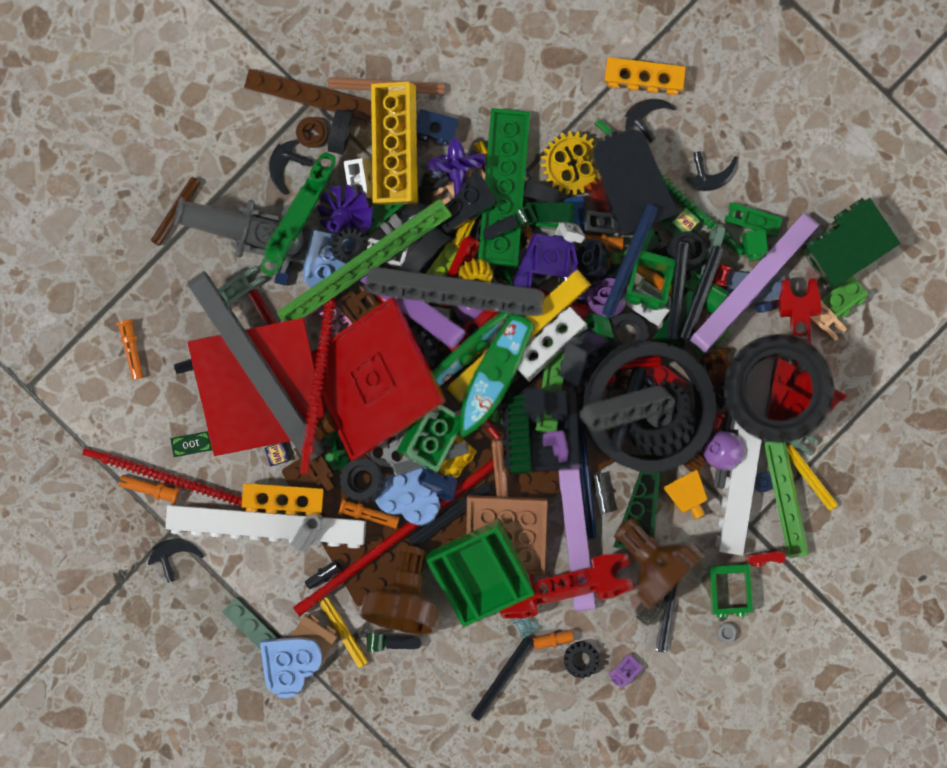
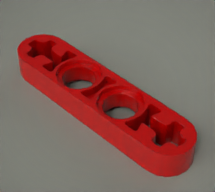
[437,236,480,309]

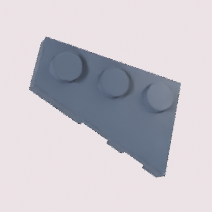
[722,271,785,305]

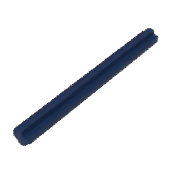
[602,204,658,317]
[579,422,597,539]

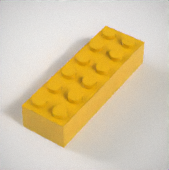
[371,82,418,205]

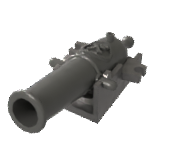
[174,197,320,274]

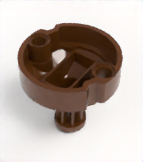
[613,518,705,610]
[360,546,441,635]

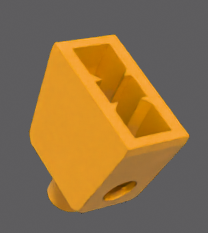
[662,470,707,519]

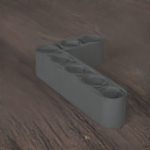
[580,385,675,431]

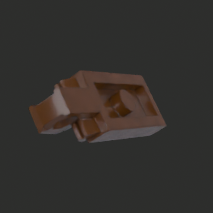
[294,448,336,492]

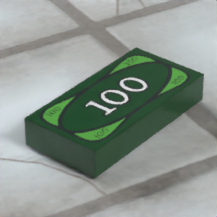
[170,431,212,458]

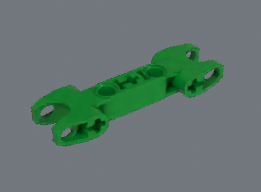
[261,152,336,277]

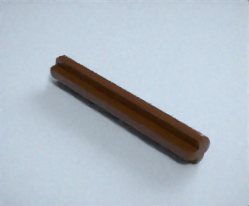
[151,177,200,246]

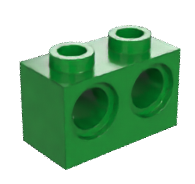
[741,229,768,262]

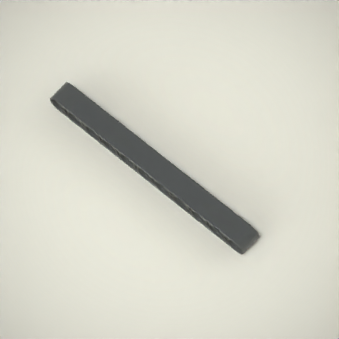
[187,271,325,462]

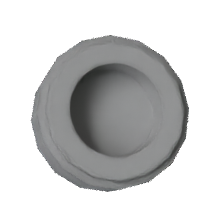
[717,623,737,643]

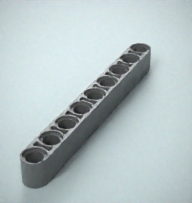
[365,268,544,316]

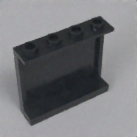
[502,387,581,474]

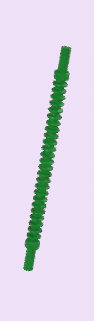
[595,118,745,256]

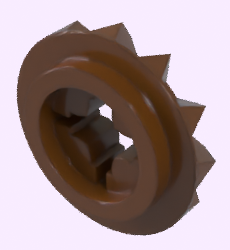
[296,117,327,148]

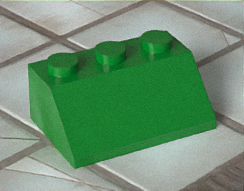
[396,405,460,472]

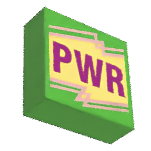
[672,208,700,232]

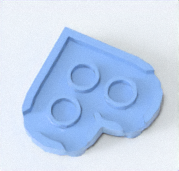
[303,229,364,288]
[376,467,440,526]
[260,637,322,698]

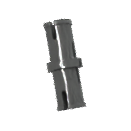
[592,473,613,514]

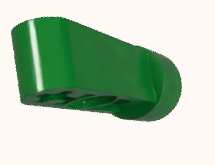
[659,256,729,314]

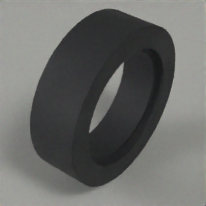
[398,227,450,274]

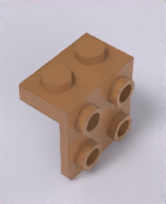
[290,613,339,660]

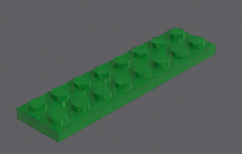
[478,108,530,267]

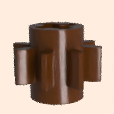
[684,449,707,472]

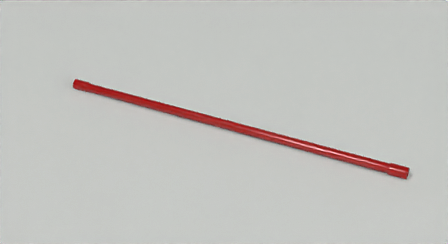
[293,374,617,616]

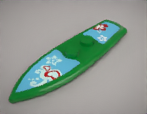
[431,312,522,387]
[460,314,534,437]

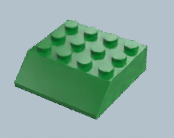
[426,519,534,627]

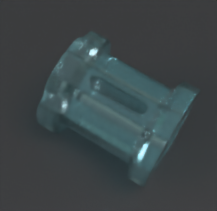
[512,618,536,639]

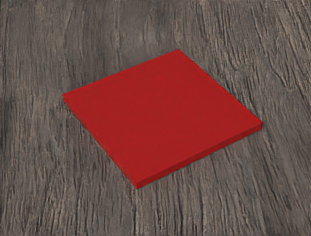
[312,297,445,461]
[187,317,326,456]

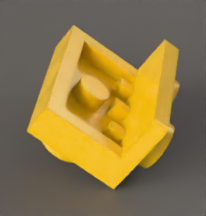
[438,435,477,478]

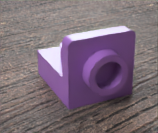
[543,431,568,462]
[608,654,643,688]

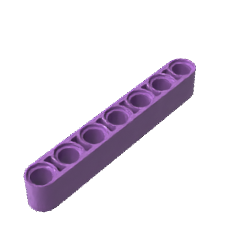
[358,274,465,349]

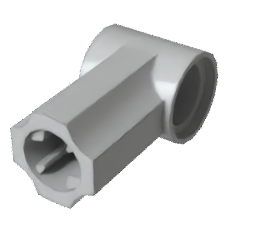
[291,513,324,553]

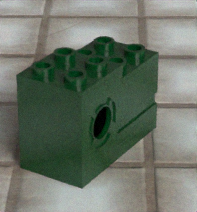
[802,197,901,291]

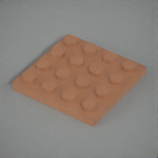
[466,495,548,576]

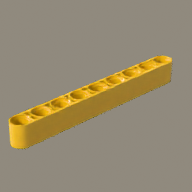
[447,270,591,404]

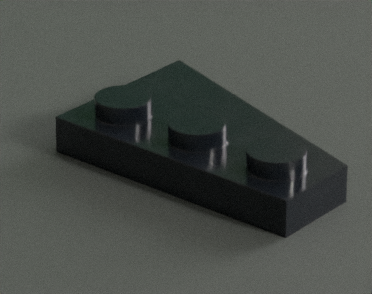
[440,168,498,234]

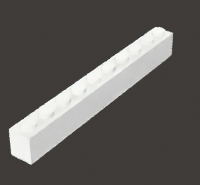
[715,358,774,556]
[165,505,366,548]

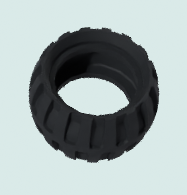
[724,334,834,443]

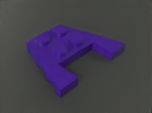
[512,234,586,301]

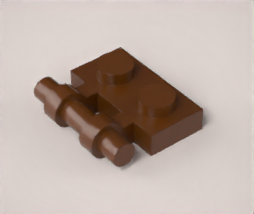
[336,283,382,323]
[700,347,732,389]

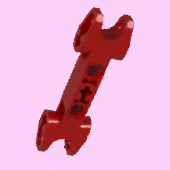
[778,278,821,399]
[500,554,635,619]

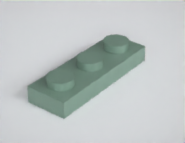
[222,597,278,650]

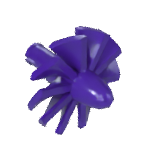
[428,137,486,197]
[317,184,373,235]

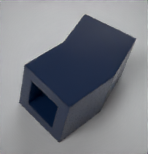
[274,262,292,286]

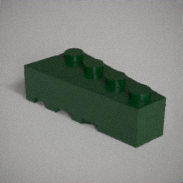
[613,472,661,549]

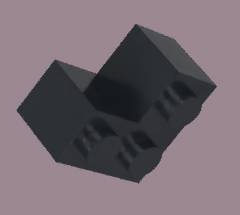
[559,330,609,386]
[524,388,569,423]

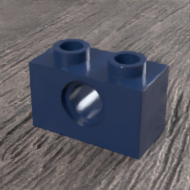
[416,109,458,146]

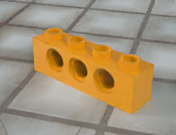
[604,57,686,96]
[242,483,323,516]

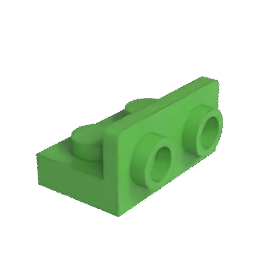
[821,276,869,318]

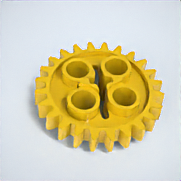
[540,131,597,195]

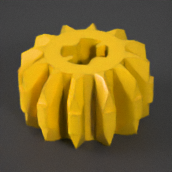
[458,259,493,283]

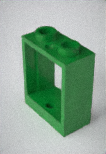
[624,250,675,310]
[708,563,753,618]

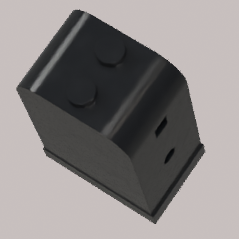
[589,129,679,237]

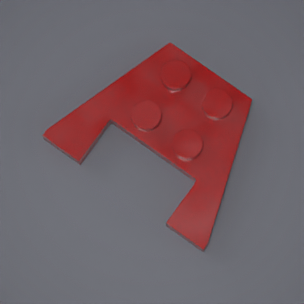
[766,358,847,422]

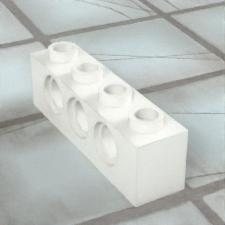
[517,307,588,382]

